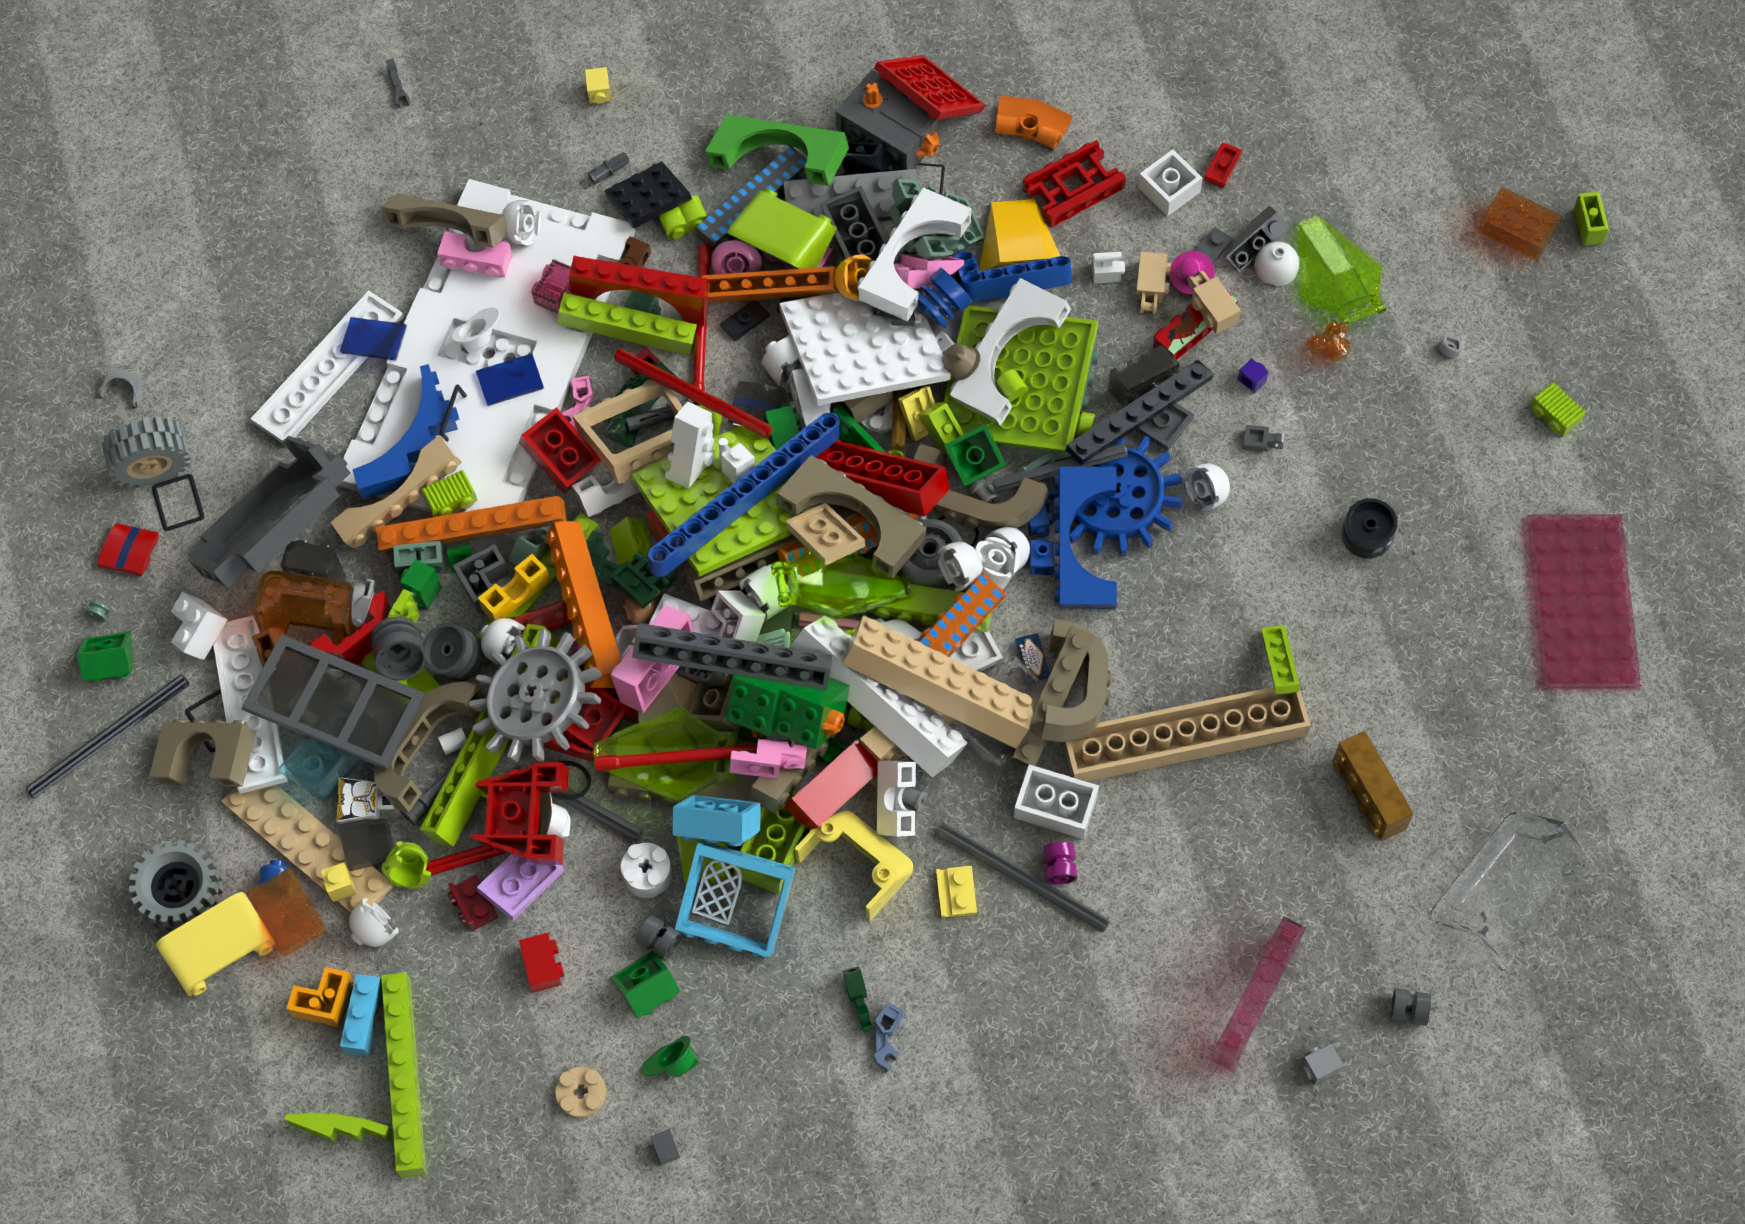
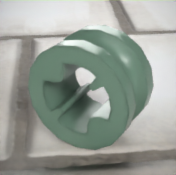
[86,600,110,621]

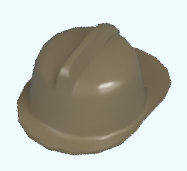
[942,344,980,380]

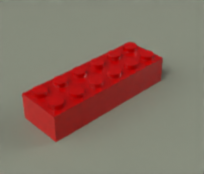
[815,441,950,517]

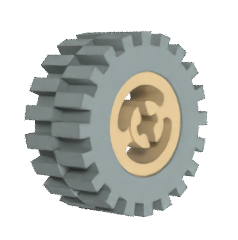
[102,416,191,488]

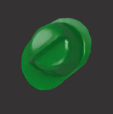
[641,1036,699,1077]

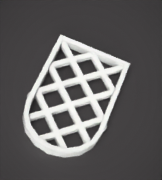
[692,860,742,925]

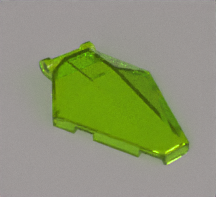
[1297,215,1386,327]
[771,551,912,619]
[594,706,737,803]

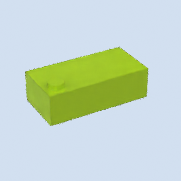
[734,790,810,895]

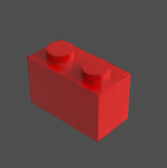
[519,932,565,993]

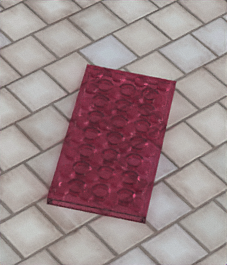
[1527,514,1641,690]

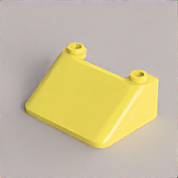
[156,892,276,996]

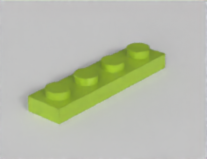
[1261,625,1300,694]

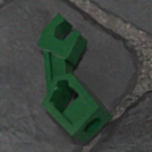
[842,966,873,1033]

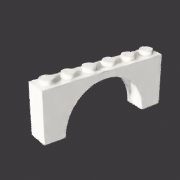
[857,188,971,321]

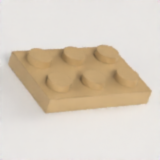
[786,503,865,565]

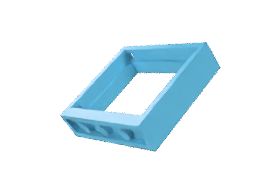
[675,840,796,958]

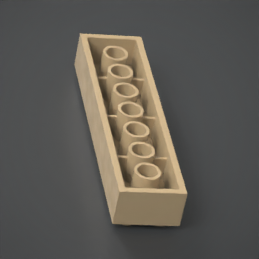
[842,615,1036,748]

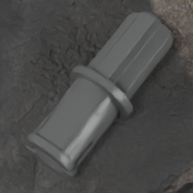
[587,152,630,185]

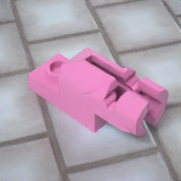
[729,739,807,779]

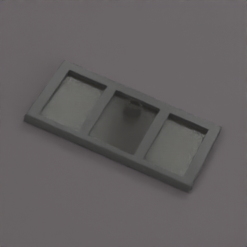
[242,634,425,770]

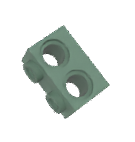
[393,541,445,578]

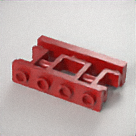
[1022,140,1126,228]

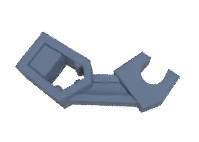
[874,1002,905,1072]

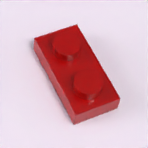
[1204,142,1242,188]

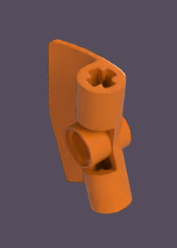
[995,96,1072,150]

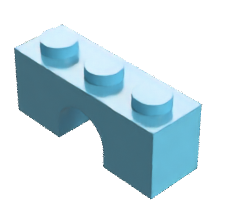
[340,974,383,1057]

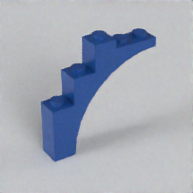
[352,364,460,499]

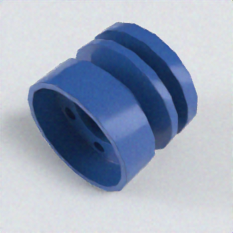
[916,267,973,328]

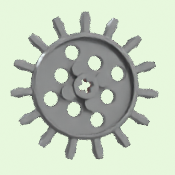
[469,629,602,763]

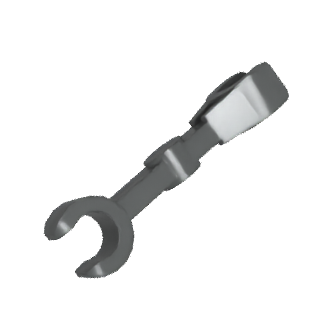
[386,58,410,108]

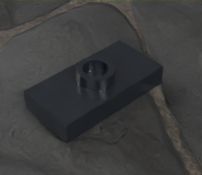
[720,300,770,342]

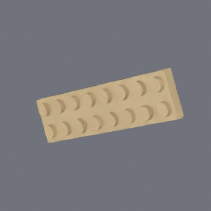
[221,785,394,914]

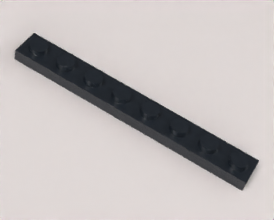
[1065,359,1214,465]

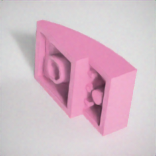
[894,254,964,289]

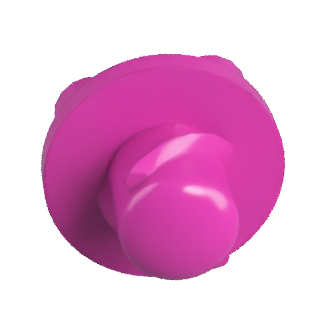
[1169,251,1215,296]

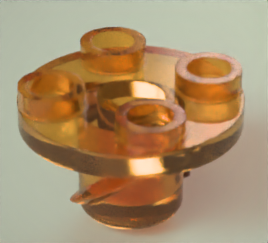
[1307,320,1351,362]

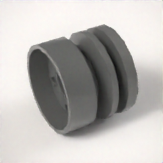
[370,616,426,681]

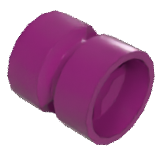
[1043,842,1078,885]

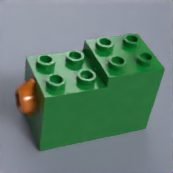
[725,675,850,749]

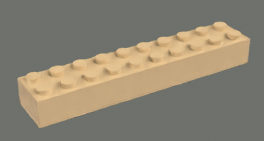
[1062,687,1311,782]

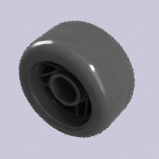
[897,519,963,590]

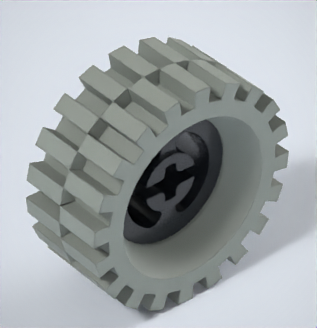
[129,840,223,932]

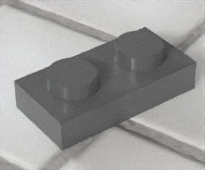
[1195,227,1233,264]

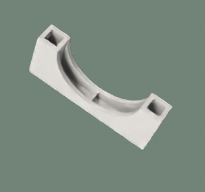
[950,278,1071,426]

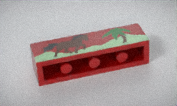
[1153,291,1238,364]

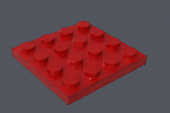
[873,55,986,120]

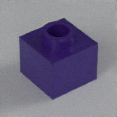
[1237,358,1269,393]

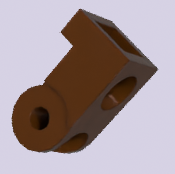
[618,236,651,267]

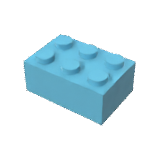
[673,795,761,846]

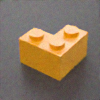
[286,967,354,1028]

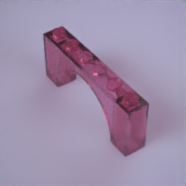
[1211,916,1306,1073]

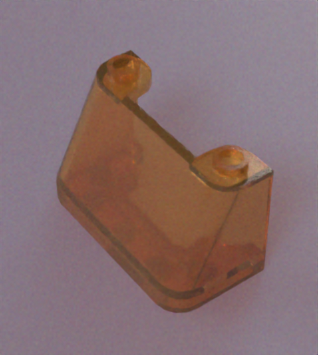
[251,570,356,646]

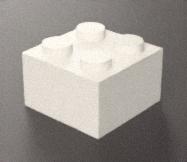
[1138,149,1203,217]

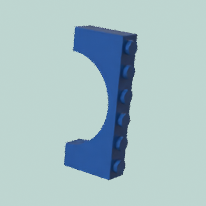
[1054,467,1117,609]

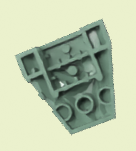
[889,179,985,259]

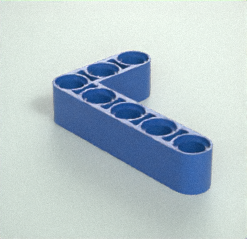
[954,251,1072,303]

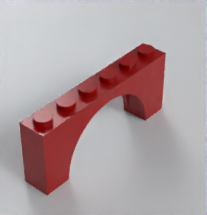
[569,256,709,325]

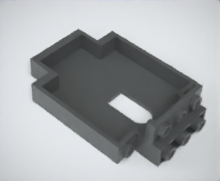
[188,436,351,589]

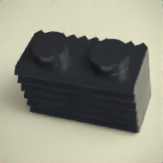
[841,141,891,174]

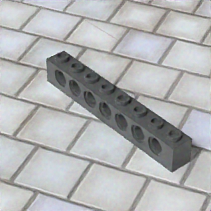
[632,623,832,690]

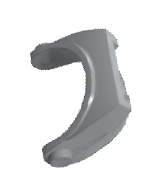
[98,367,142,408]
[352,579,375,626]

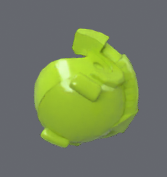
[382,841,431,889]

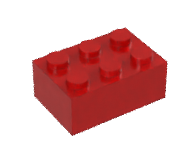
[519,407,601,494]

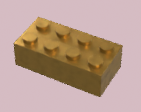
[1333,730,1414,841]

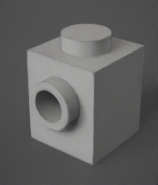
[1301,1044,1344,1085]

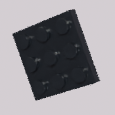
[604,161,692,229]

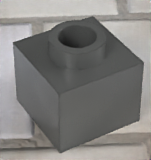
[649,1129,680,1165]

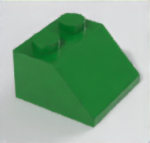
[944,424,1007,486]
[77,631,133,682]
[610,951,681,1018]

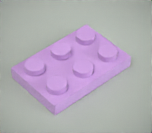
[477,855,564,921]

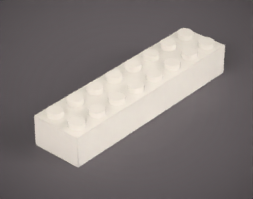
[790,616,968,778]

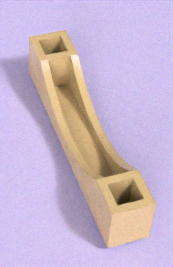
[330,435,462,548]

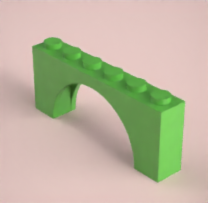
[705,114,849,186]

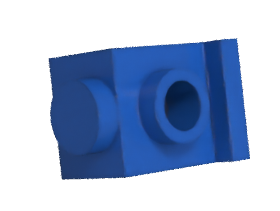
[1027,499,1053,538]

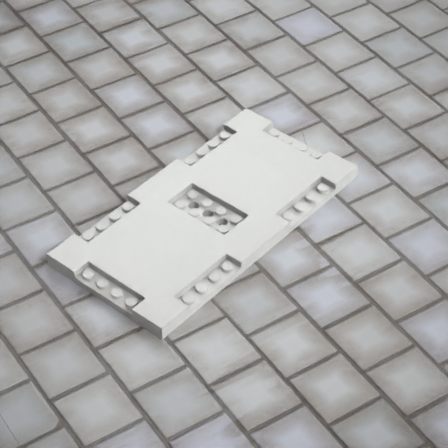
[338,179,635,535]

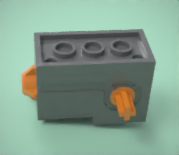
[835,70,940,171]

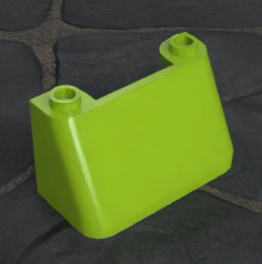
[727,188,837,269]

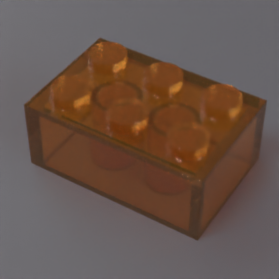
[1478,187,1562,262]
[247,867,328,957]

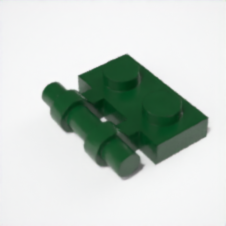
[610,552,672,609]

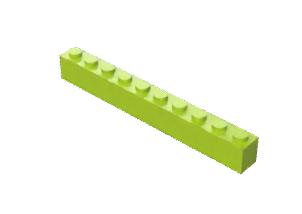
[419,624,560,847]

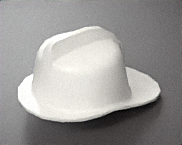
[452,307,500,353]
[540,792,571,838]

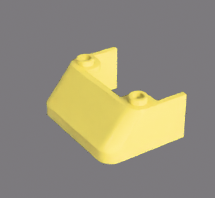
[795,810,913,921]

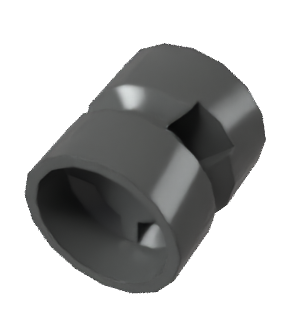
[636,915,683,960]
[1390,988,1431,1026]

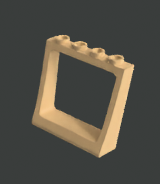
[573,380,682,484]

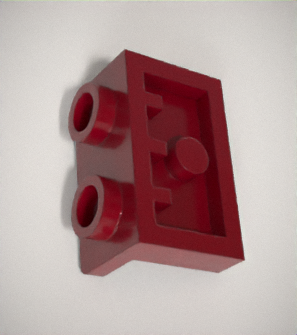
[447,875,499,931]

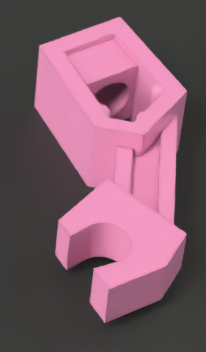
[562,376,594,430]

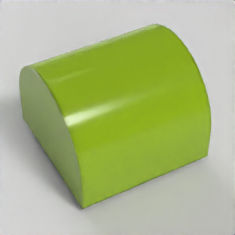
[996,369,1029,403]

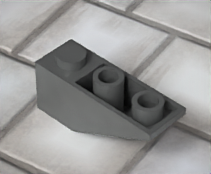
[1225,206,1290,272]

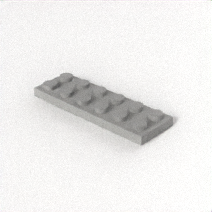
[784,169,917,217]

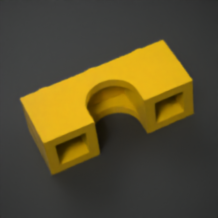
[478,554,551,621]

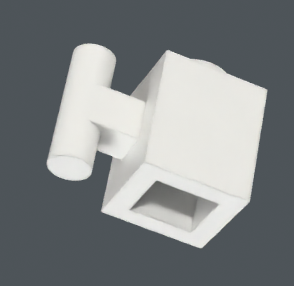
[1092,251,1125,284]
[719,438,755,483]

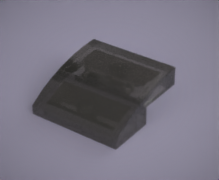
[338,819,394,871]

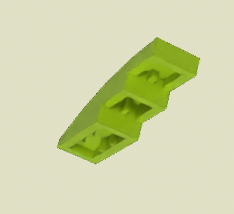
[284,1113,393,1142]

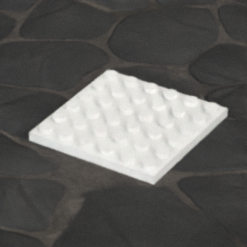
[779,293,951,406]

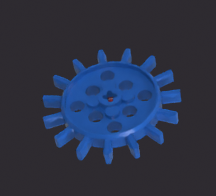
[1048,436,1182,556]

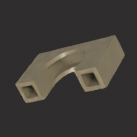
[149,719,256,787]

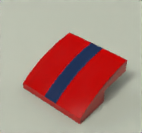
[97,523,159,576]

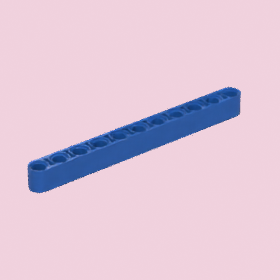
[648,413,840,577]

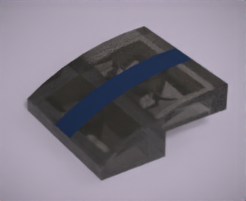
[728,381,785,426]

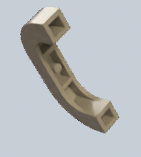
[914,443,1050,530]
[1041,619,1112,742]
[373,682,486,813]

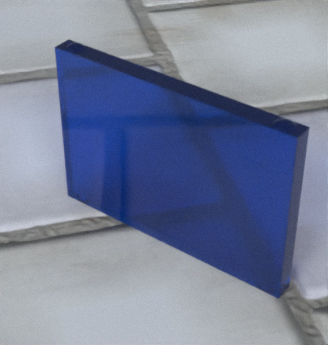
[340,317,407,361]
[476,353,544,406]

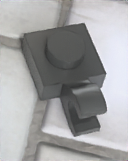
[1243,425,1285,451]

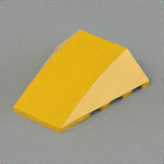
[979,199,1060,271]

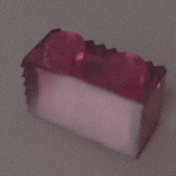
[531,259,571,313]

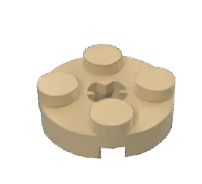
[555,1067,607,1118]

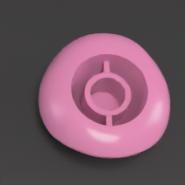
[711,240,762,275]

